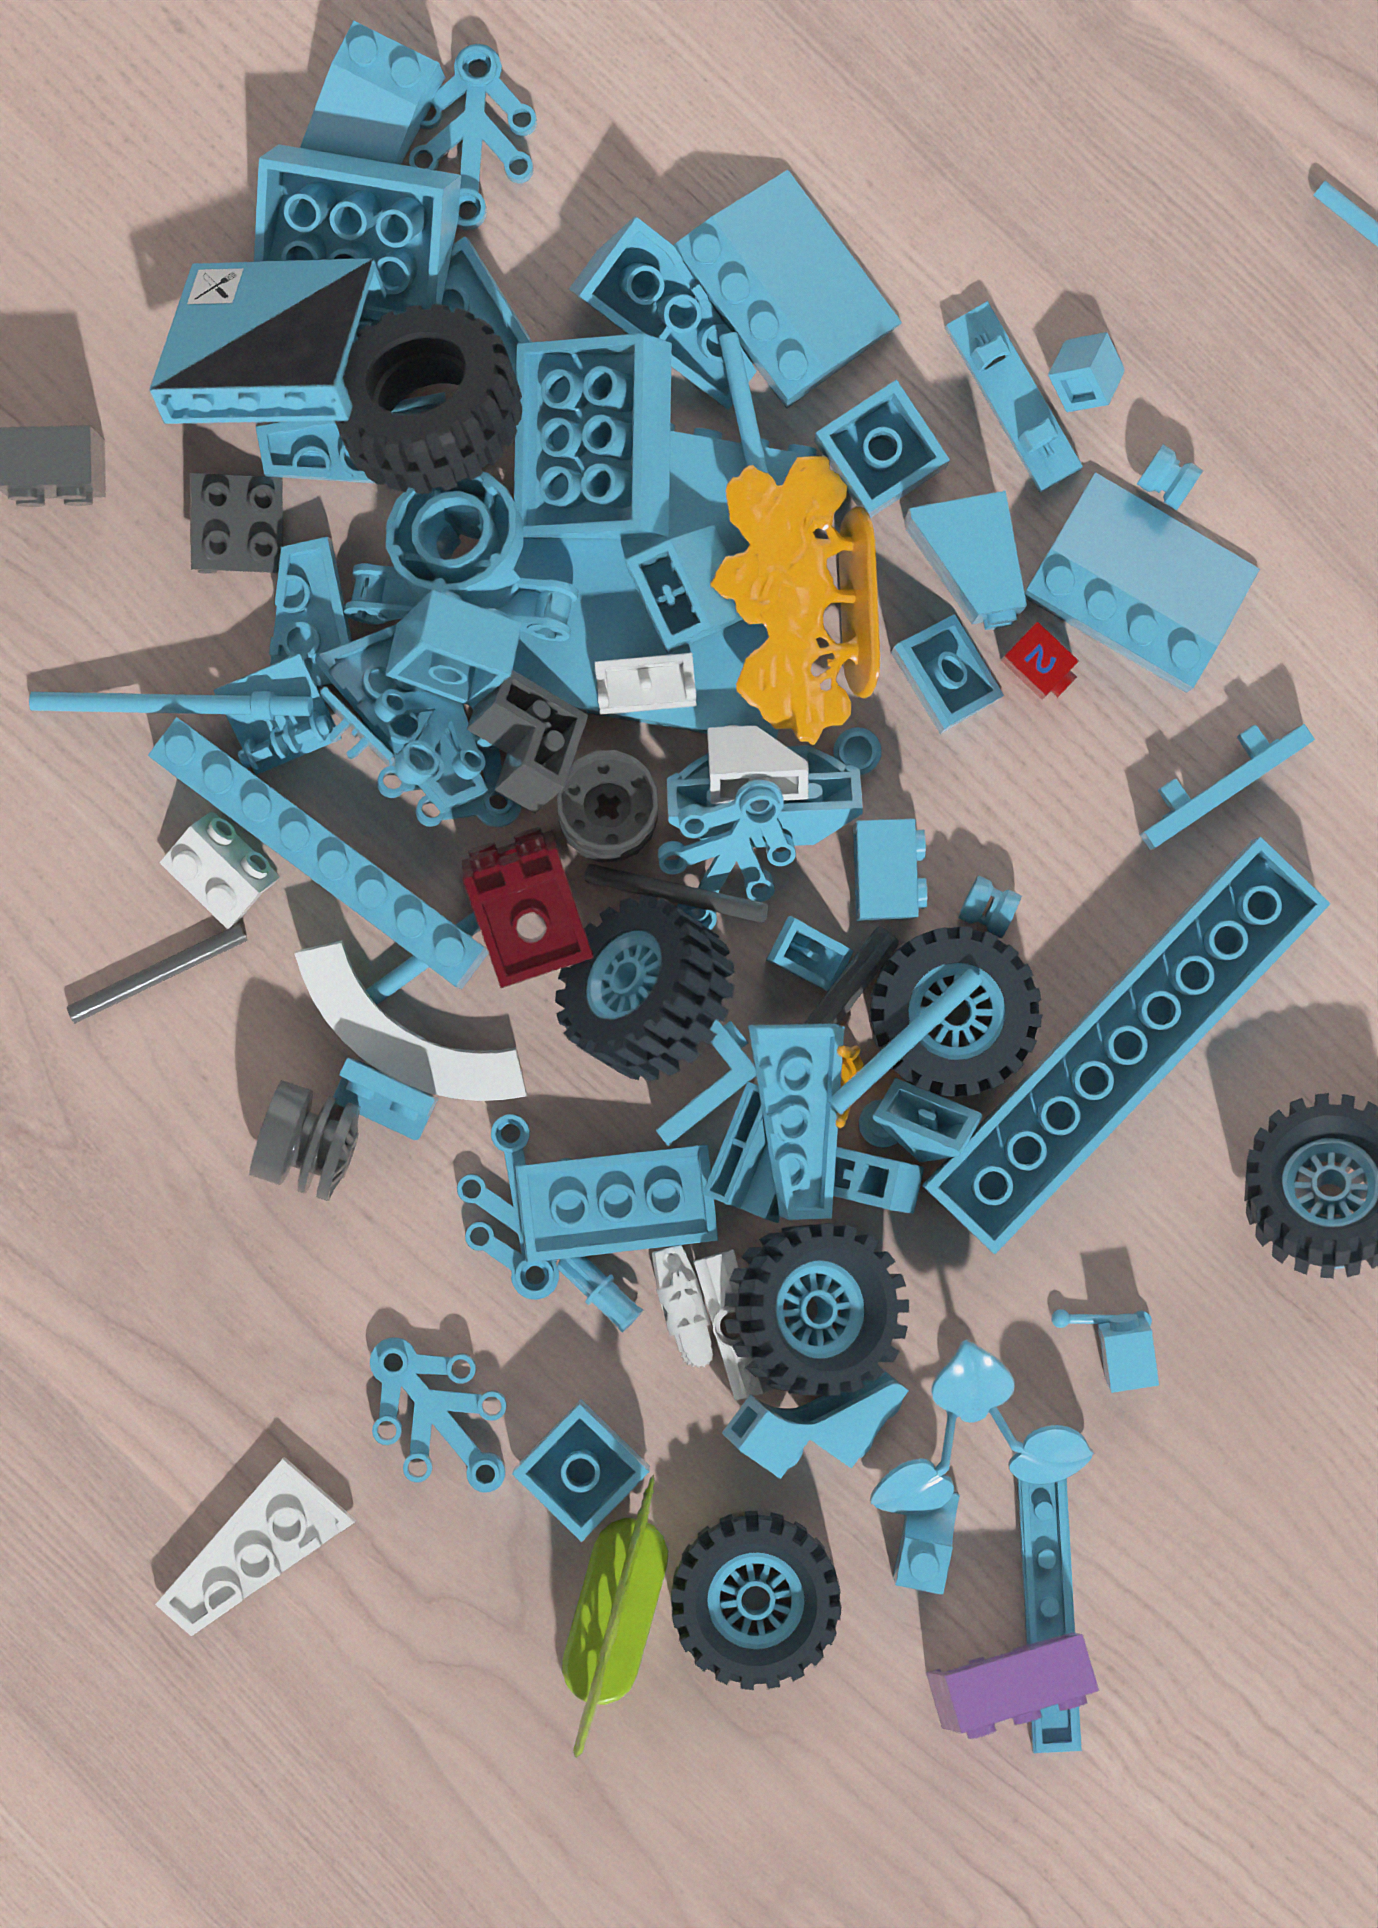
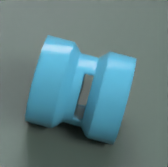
[1137,444,1203,510]
[958,875,1022,938]

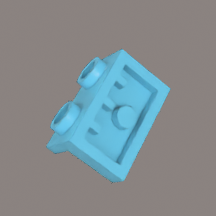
[333,1058,439,1140]

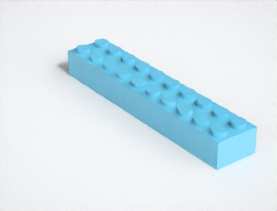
[922,837,1331,1254]

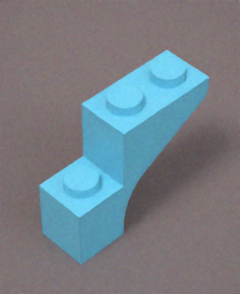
[722,1370,909,1479]

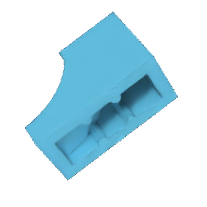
[893,1492,960,1595]

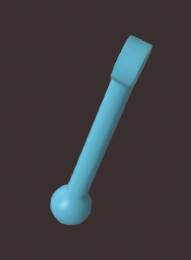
[1051,1309,1152,1328]

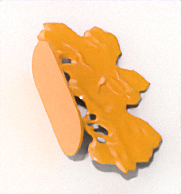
[710,456,880,745]

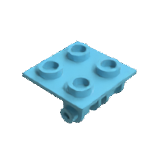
[214,653,342,775]

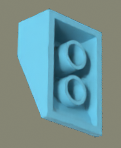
[300,20,446,165]

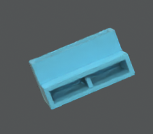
[702,1082,781,1223]

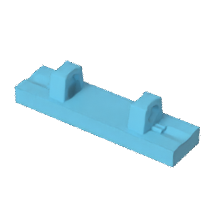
[945,301,1083,493]
[1139,724,1315,850]

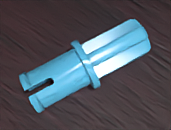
[557,1256,643,1332]

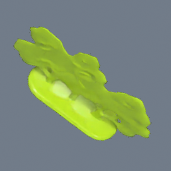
[562,1474,668,1758]

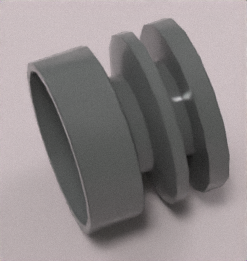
[557,750,658,863]
[249,1080,361,1201]

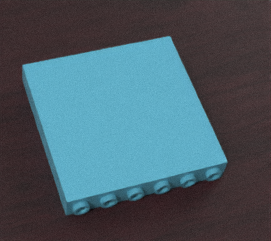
[512,423,817,740]

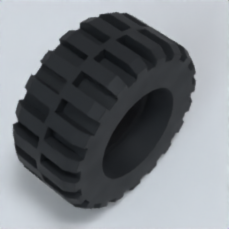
[334,304,523,494]

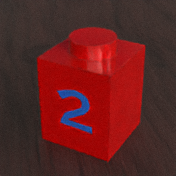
[1001,621,1079,700]

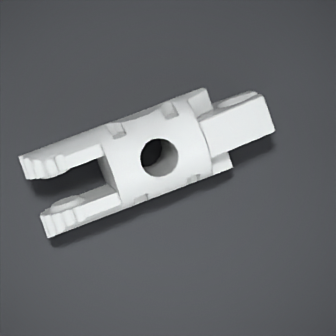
[652,1245,714,1368]

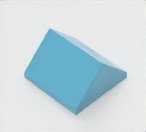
[891,614,1004,734]

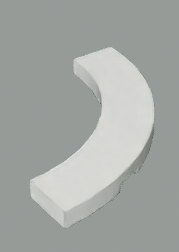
[295,940,527,1101]

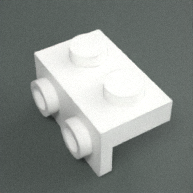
[160,812,279,929]

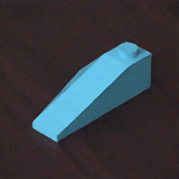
[569,216,757,410]

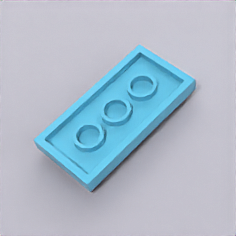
[515,1145,718,1263]

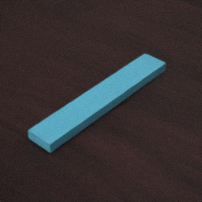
[1017,1478,1082,1753]

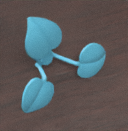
[870,1340,1094,1516]

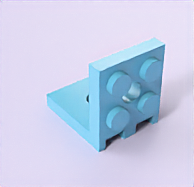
[656,1020,756,1145]

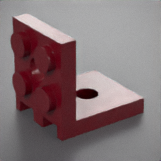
[461,827,593,989]

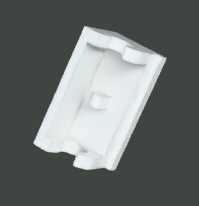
[595,653,697,715]

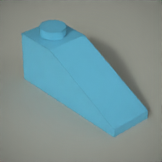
[833,1147,924,1214]

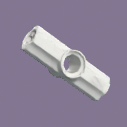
[693,1249,773,1401]

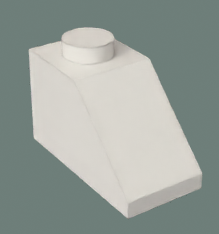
[708,725,808,804]

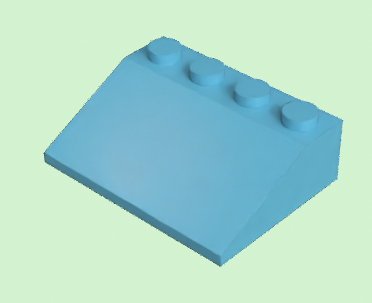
[254,144,461,321]
[674,170,902,409]
[514,333,672,539]
[1024,472,1260,693]

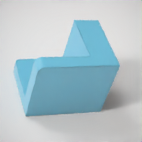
[1048,332,1125,412]

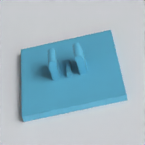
[320,687,395,766]

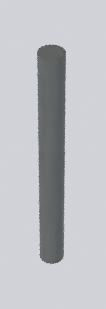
[585,864,768,923]
[66,924,248,1024]

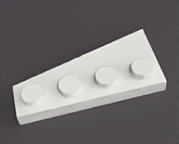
[155,1457,356,1636]

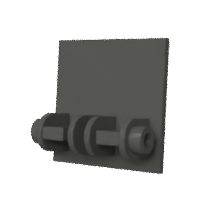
[190,473,283,574]

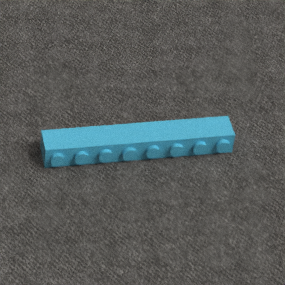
[147,717,489,990]

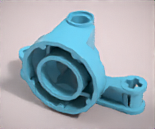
[344,471,578,641]

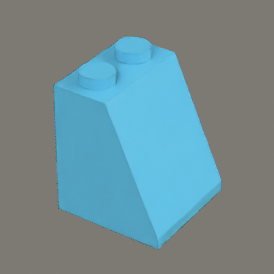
[904,491,1027,630]

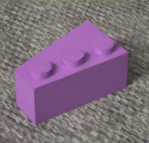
[926,1633,1099,1739]

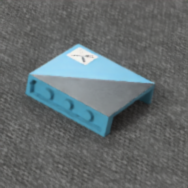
[149,258,386,424]

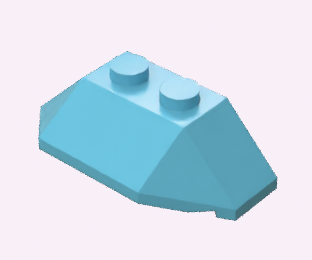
[667,745,863,848]

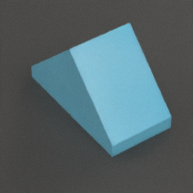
[766,916,854,991]
[873,1078,982,1162]

